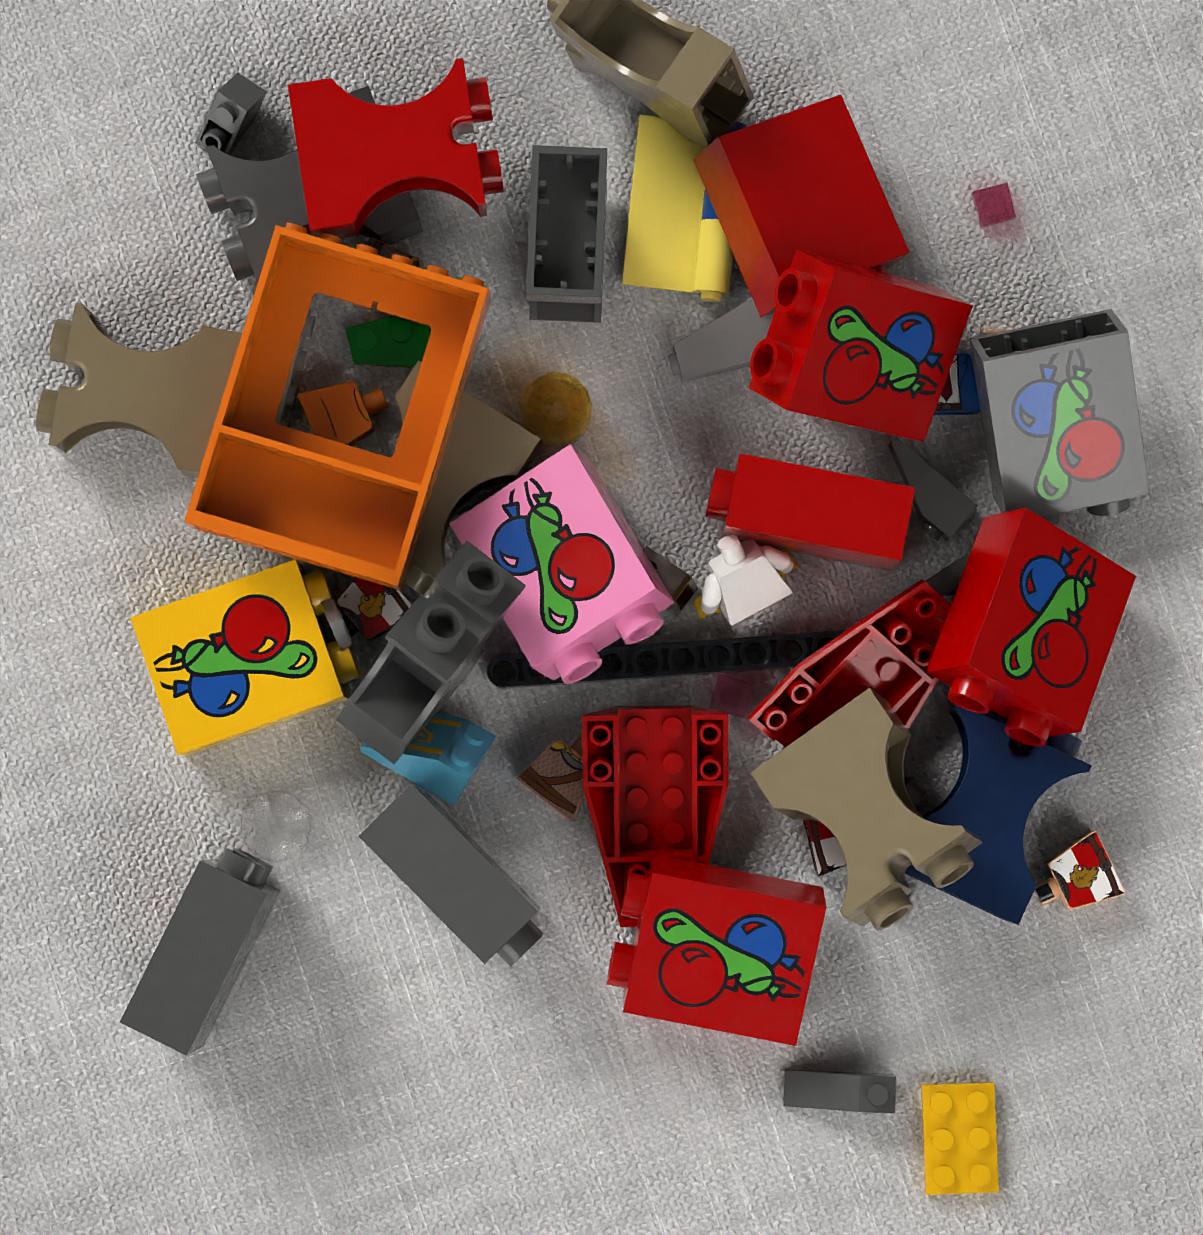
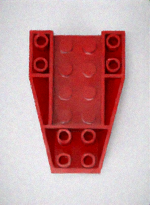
[747,579,951,748]
[582,705,729,927]

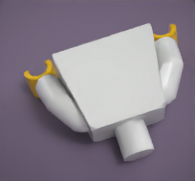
[694,535,799,626]

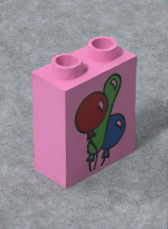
[449,444,675,684]

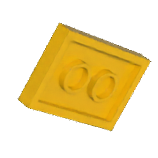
[921,1082,999,1195]

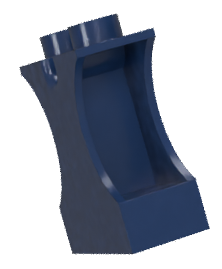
[905,705,1092,925]

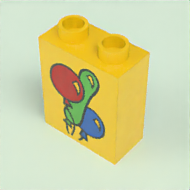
[130,559,360,757]

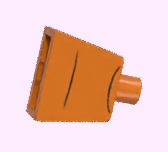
[298,381,389,446]

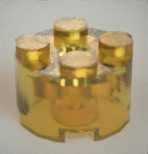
[520,372,592,448]

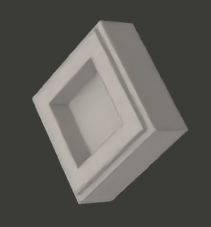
[321,598,352,650]

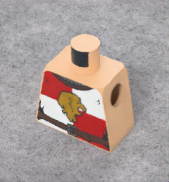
[1034,831,1126,910]

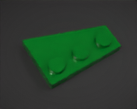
[345,316,431,368]

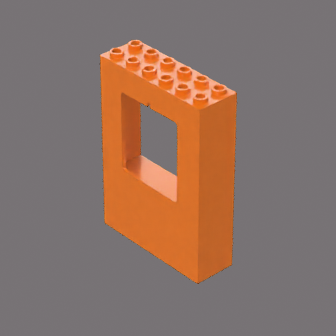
[184,222,491,591]

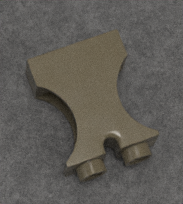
[547,0,754,149]
[36,303,242,478]
[395,360,542,596]
[750,688,983,931]

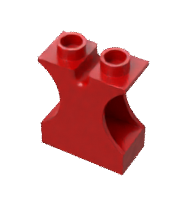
[288,58,504,238]

